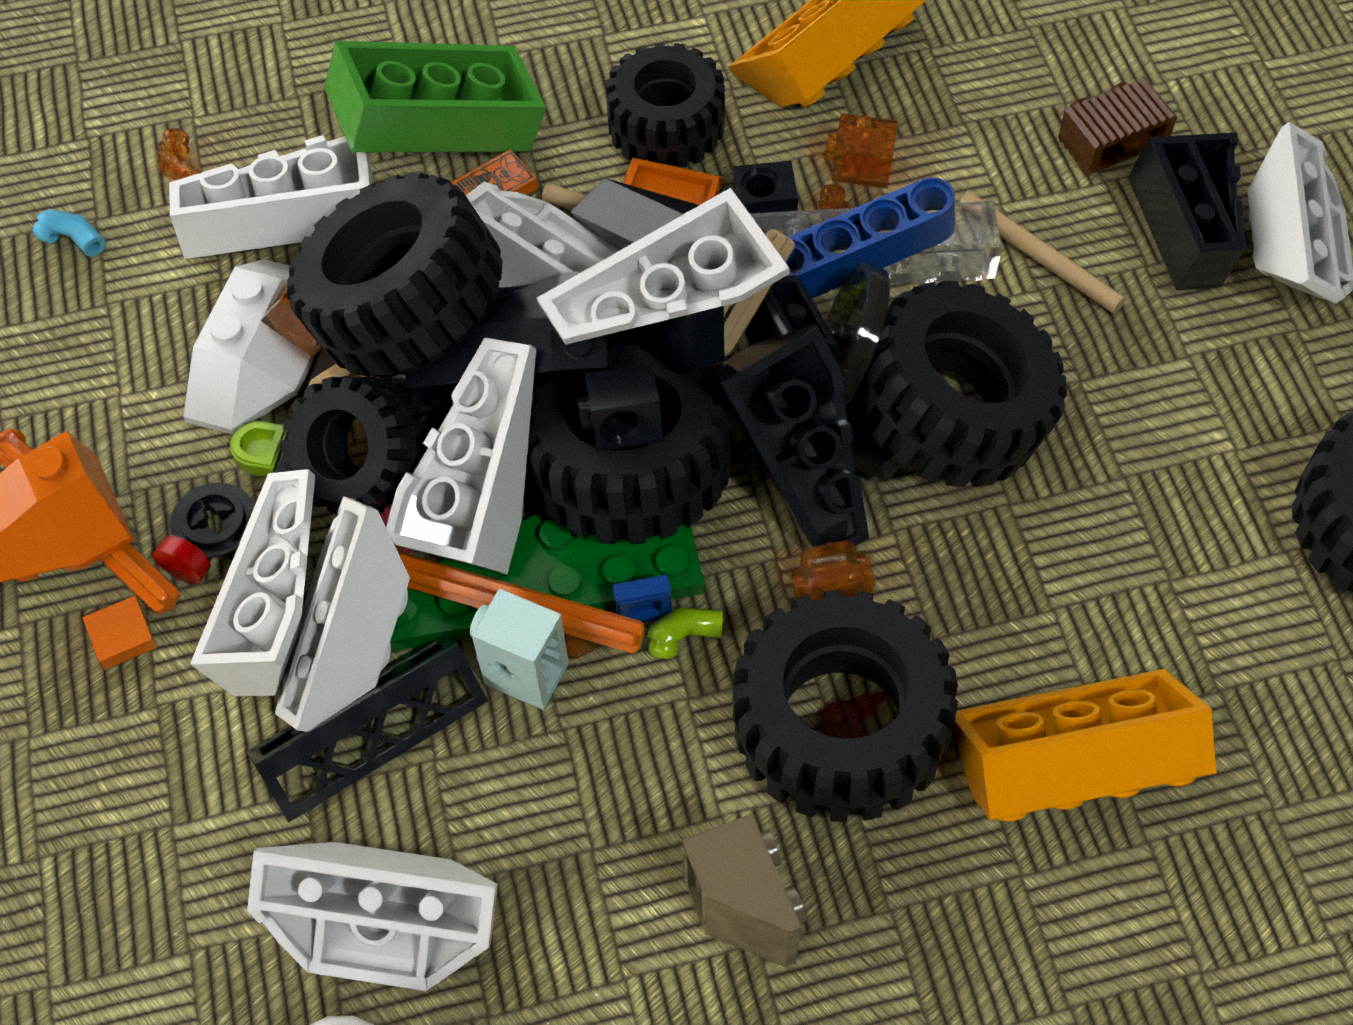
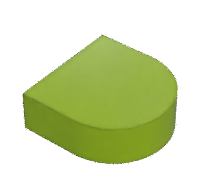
[230,421,289,477]

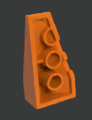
[0,431,135,583]

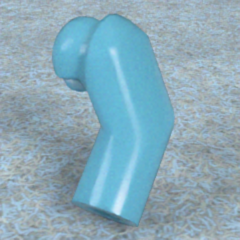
[33,209,106,257]

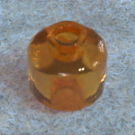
[791,540,876,601]

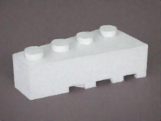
[169,135,374,259]

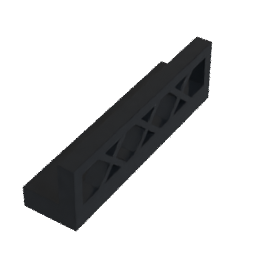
[246,635,488,822]

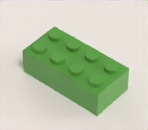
[324,41,546,153]

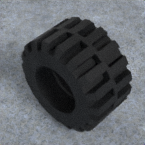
[606,42,725,168]
[282,376,431,513]

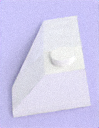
[190,469,315,696]

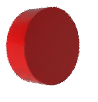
[153,536,211,585]

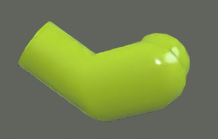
[647,607,723,659]

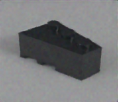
[1128,132,1246,290]

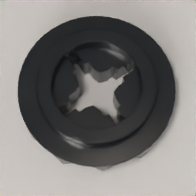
[170,483,255,561]

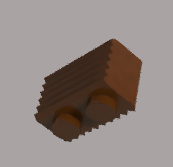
[1058,77,1177,175]

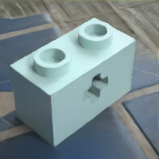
[470,588,569,710]

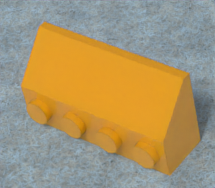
[728,0,927,107]
[952,669,1217,821]

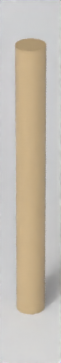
[958,191,1126,314]

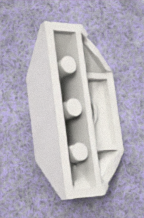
[1247,122,1353,304]
[466,181,619,288]
[183,259,320,435]
[275,496,410,732]
[247,842,498,991]

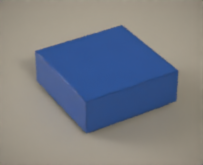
[612,574,672,623]

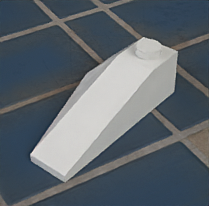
[537,188,790,345]
[386,338,536,574]

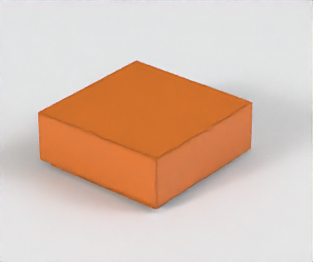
[82,595,157,670]

